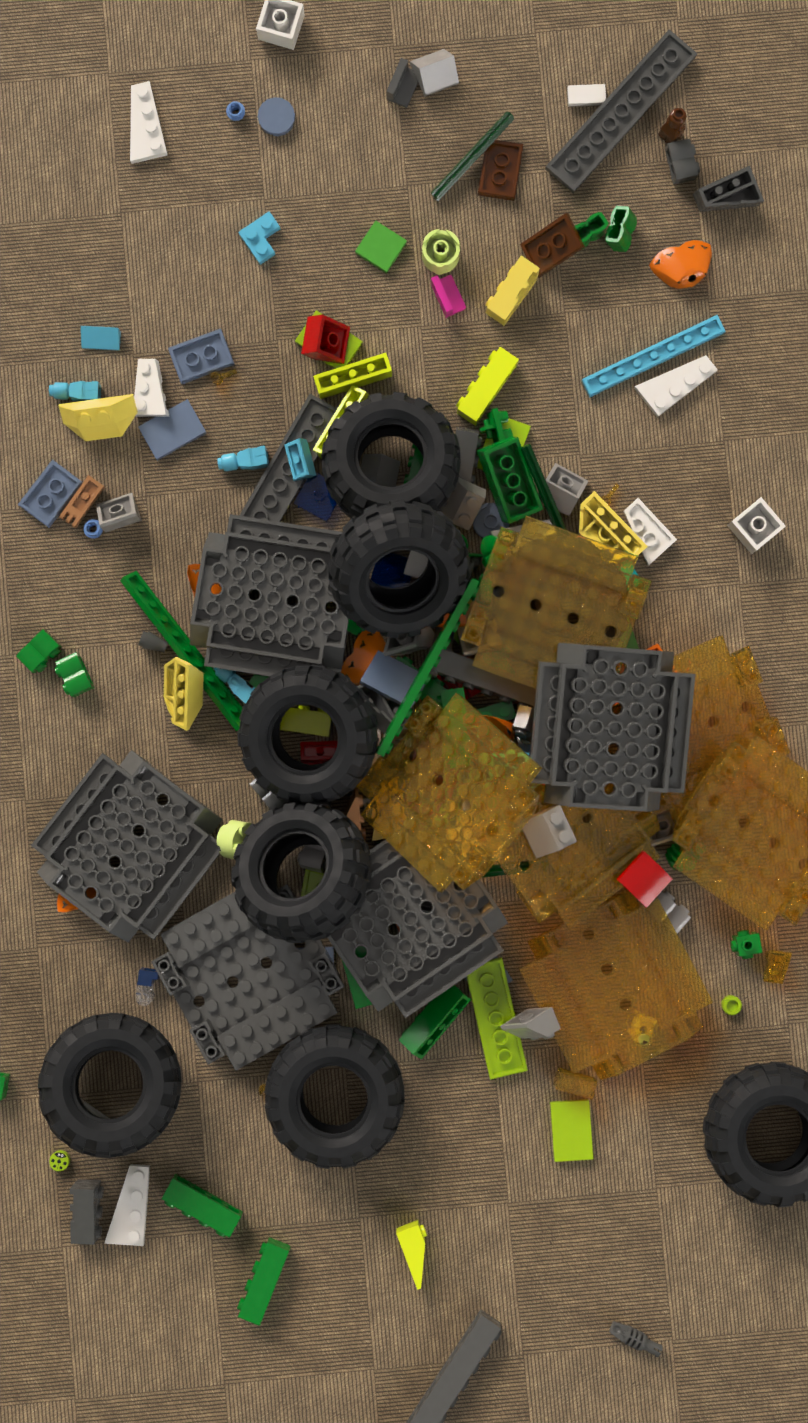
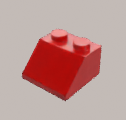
[301,314,350,364]

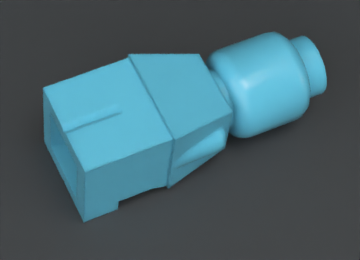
[49,381,101,402]
[217,446,269,471]
[213,668,255,704]

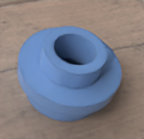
[226,101,245,121]
[83,519,103,539]

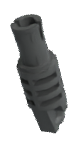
[609,1321,663,1357]

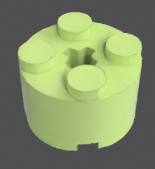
[422,229,460,275]
[217,820,252,859]

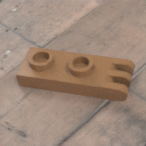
[59,475,105,528]

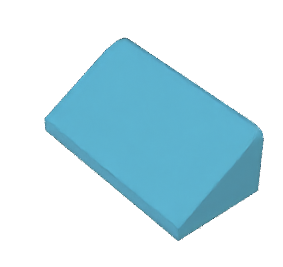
[81,326,121,350]
[284,438,316,481]

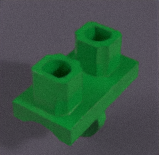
[480,408,513,443]

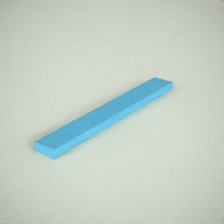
[581,315,726,398]

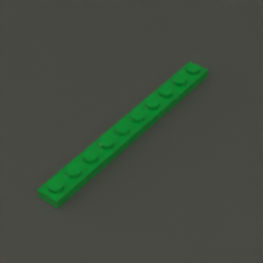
[120,571,242,732]
[376,578,480,757]

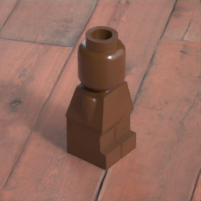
[658,108,687,143]

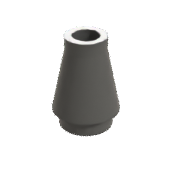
[138,631,168,653]

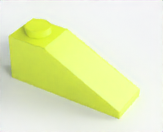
[396,1220,427,1290]

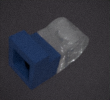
[136,967,160,1006]

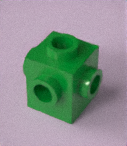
[730,930,763,959]

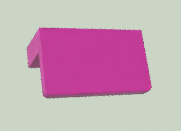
[431,275,466,318]

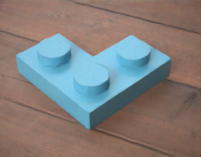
[238,211,280,265]

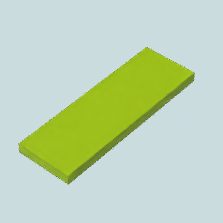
[466,957,528,1080]

